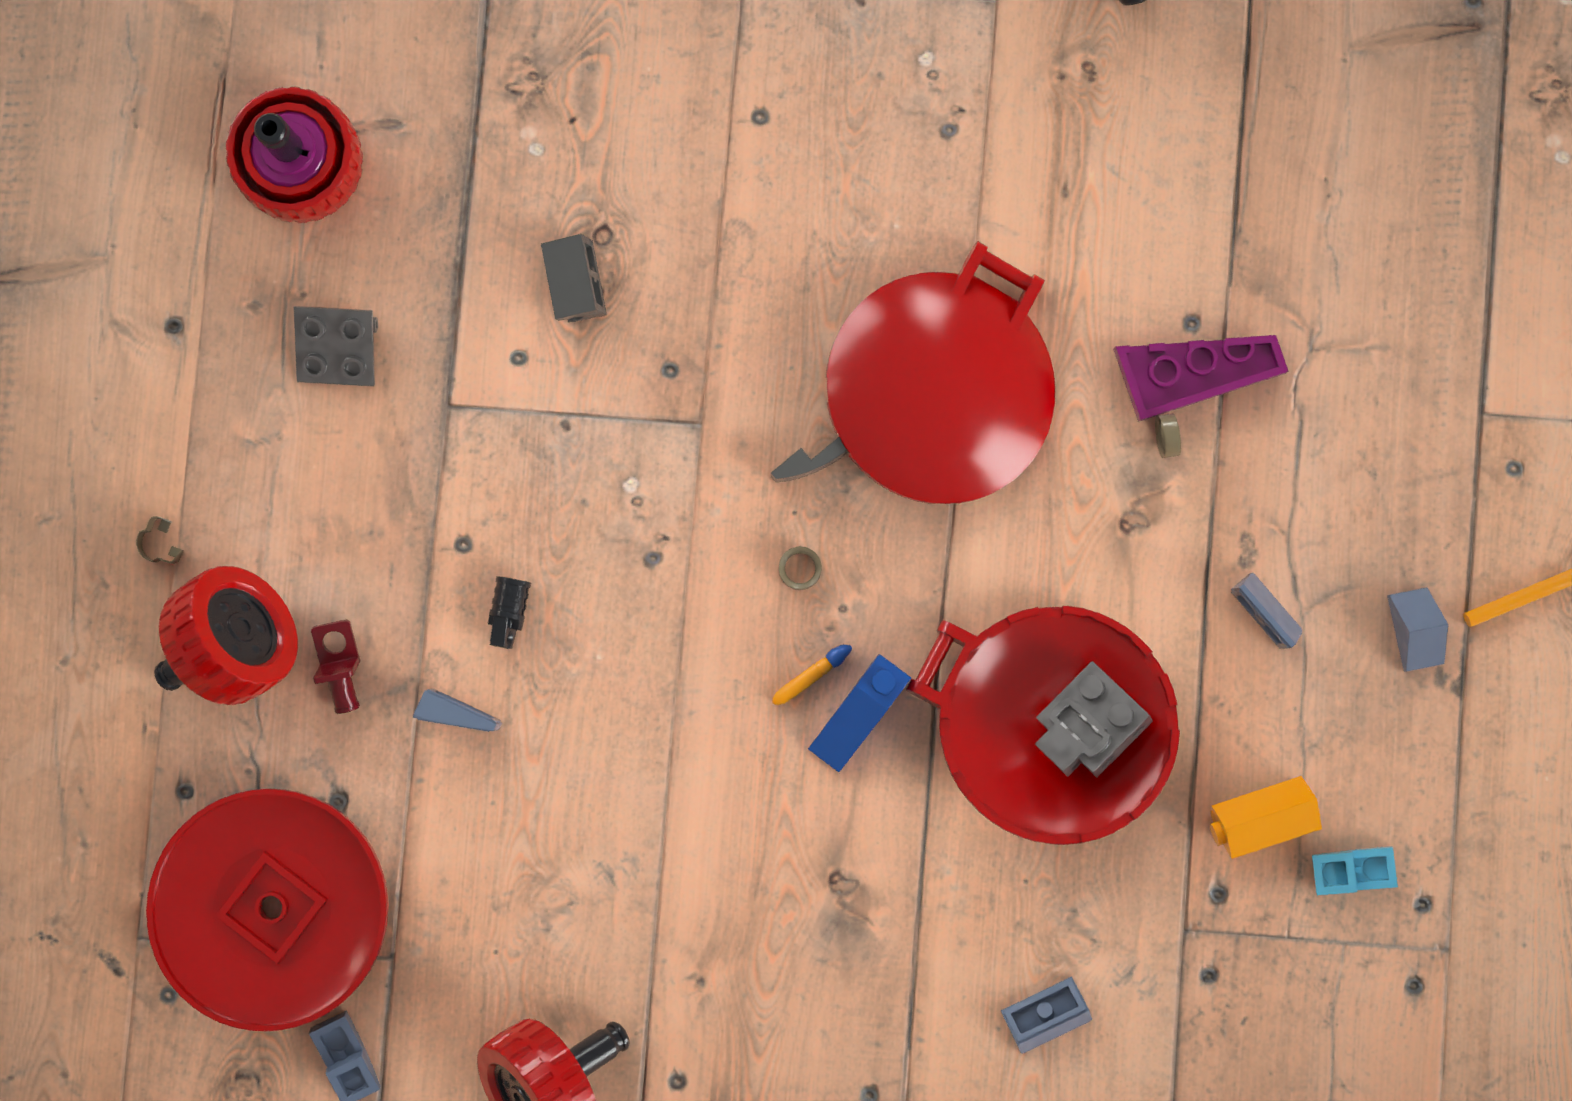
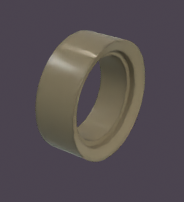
[1155,413,1181,458]
[779,546,822,590]

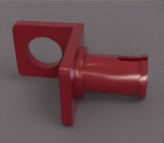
[311,619,361,714]

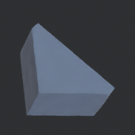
[1387,587,1448,672]

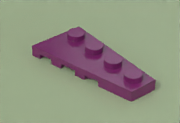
[1113,335,1289,422]

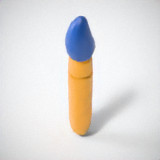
[772,644,852,705]

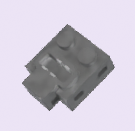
[1035,661,1153,778]

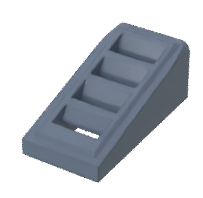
[413,689,502,732]

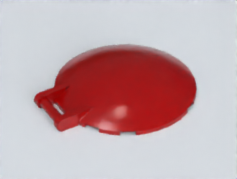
[826,241,1055,504]
[906,606,1180,845]

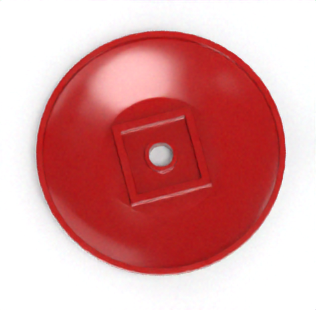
[146,788,388,1032]

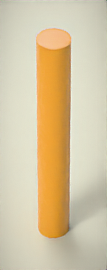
[1463,569,1572,627]

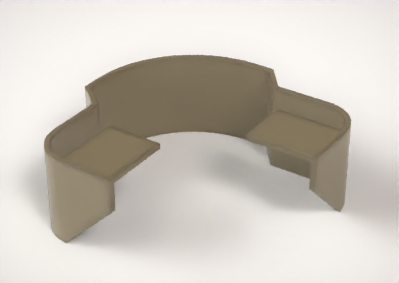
[136,516,184,564]

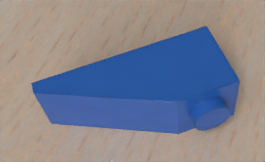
[808,654,911,772]

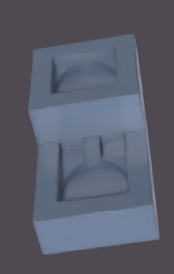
[309,1010,381,1101]

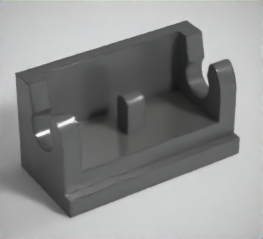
[541,234,607,323]

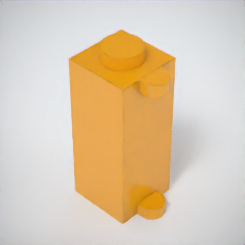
[1210,776,1322,859]

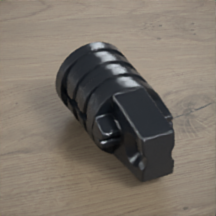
[488,576,531,649]

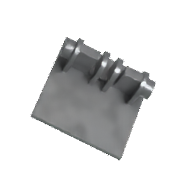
[294,306,378,386]

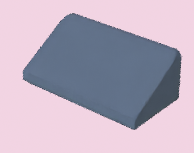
[1231,573,1302,649]
[1001,977,1092,1054]

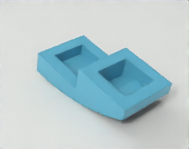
[1312,846,1398,895]

